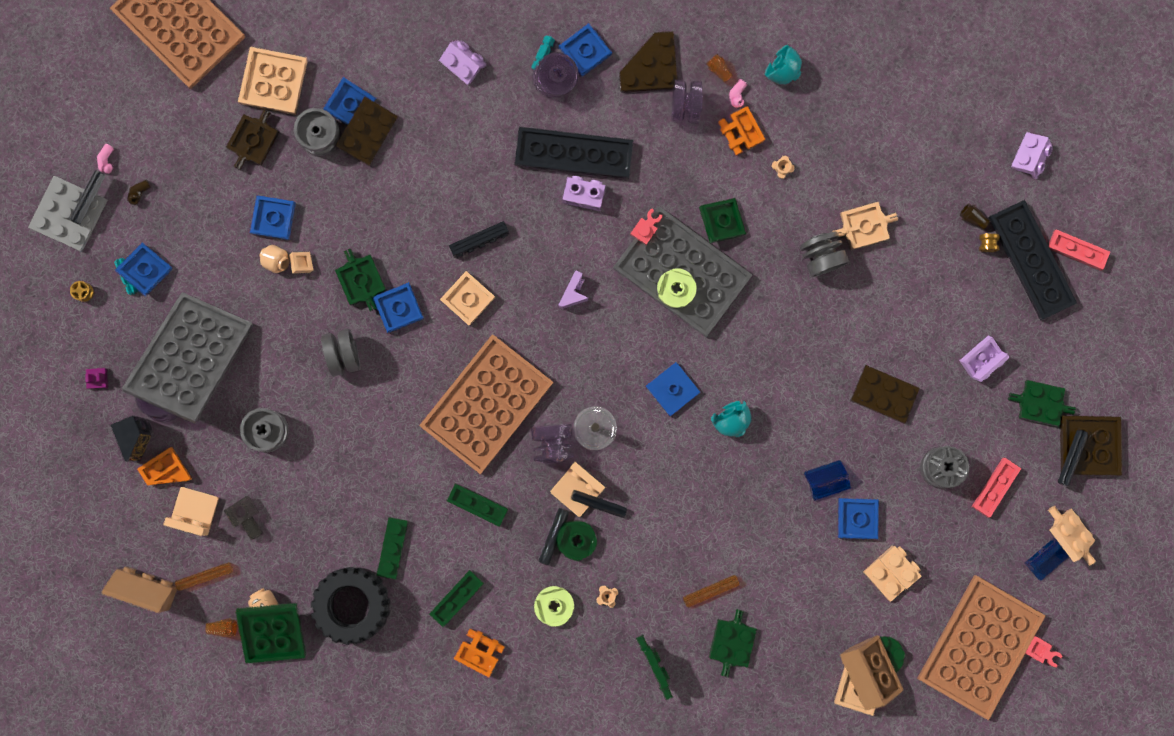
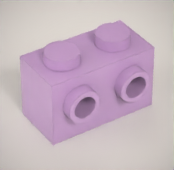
[562,176,605,211]

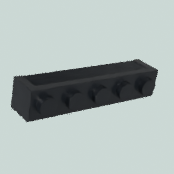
[449,221,509,259]

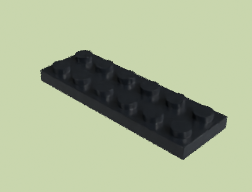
[514,127,633,179]
[988,200,1077,321]

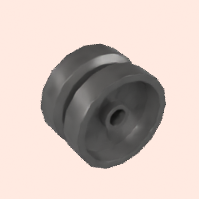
[294,108,341,156]
[321,328,360,377]
[240,408,289,452]

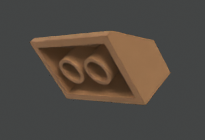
[101,566,178,613]
[840,635,903,711]

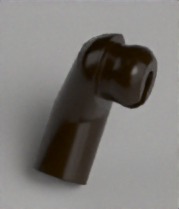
[127,179,151,205]

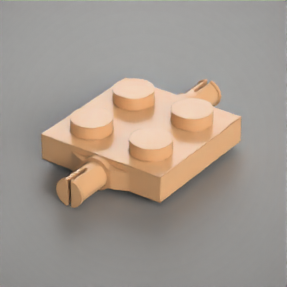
[832,202,898,250]
[1048,506,1096,565]

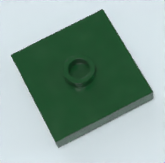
[699,198,746,244]

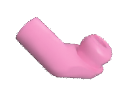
[729,79,747,108]
[97,144,114,174]

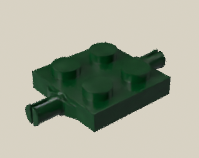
[335,249,387,312]
[1008,380,1076,427]
[708,609,757,677]
[636,635,673,700]

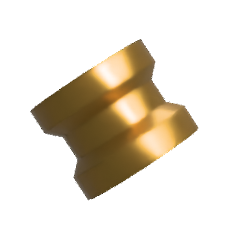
[979,234,999,252]
[70,281,94,302]

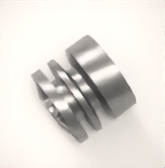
[799,231,849,277]
[920,446,969,488]

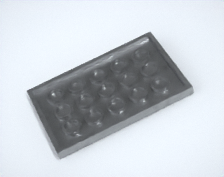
[613,206,752,337]
[122,292,253,424]

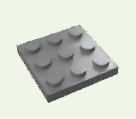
[28,176,108,252]

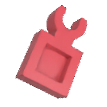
[630,209,662,245]
[1025,636,1063,667]

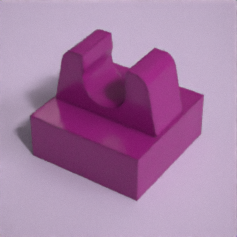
[85,368,108,389]

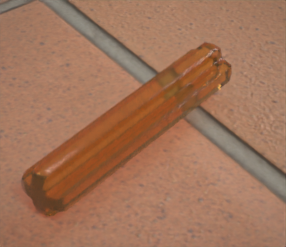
[175,562,233,591]
[683,575,739,607]

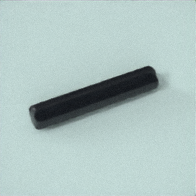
[70,170,105,225]
[1058,430,1088,486]
[571,490,627,518]
[538,508,569,565]

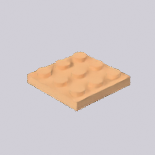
[238,47,308,115]

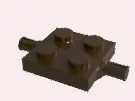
[226,109,279,170]

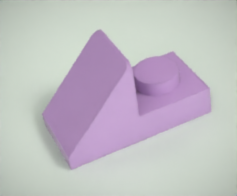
[559,270,588,309]

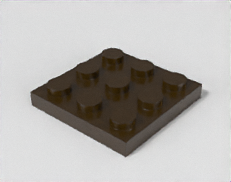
[1060,416,1122,476]

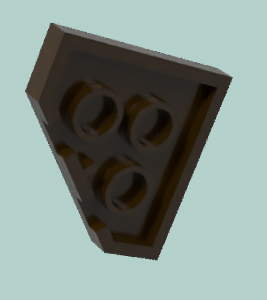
[619,31,678,92]

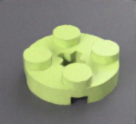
[657,268,696,308]
[534,586,574,626]

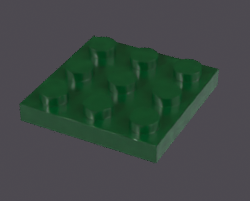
[235,603,306,664]

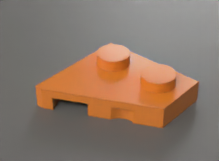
[137,447,192,485]

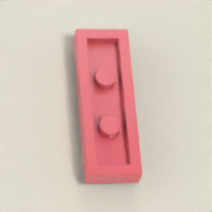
[1048,229,1110,271]
[971,458,1021,518]

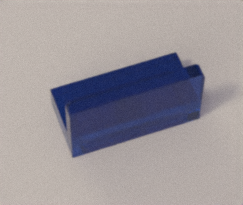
[804,460,851,501]
[1025,538,1069,581]

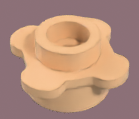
[772,156,795,178]
[597,585,618,608]

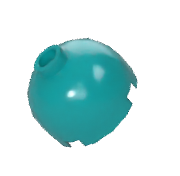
[765,45,802,85]
[711,401,751,437]

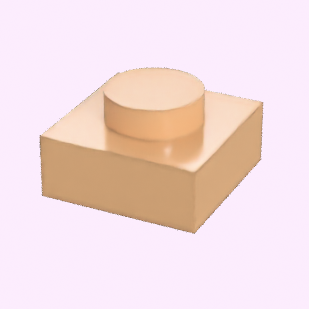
[289,252,313,273]

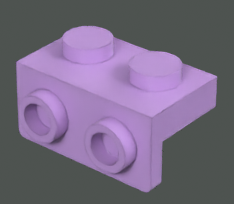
[439,41,487,85]
[1011,132,1053,179]
[959,336,1009,382]

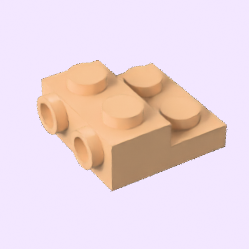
[863,546,921,602]

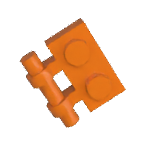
[718,106,765,156]
[454,628,505,677]

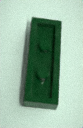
[447,483,508,527]
[376,517,408,579]
[429,570,484,627]

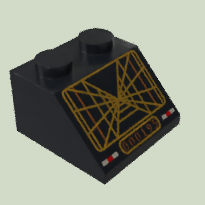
[110,416,152,463]

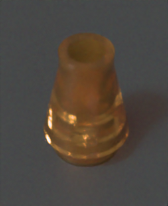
[706,53,733,83]
[205,618,237,638]

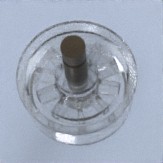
[573,406,617,450]

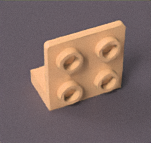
[550,462,605,517]
[164,487,219,536]

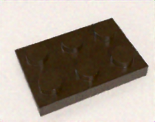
[335,96,398,166]
[850,365,920,424]

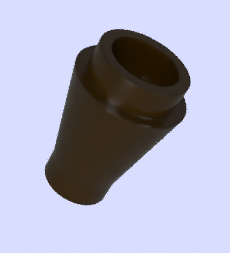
[959,203,990,230]

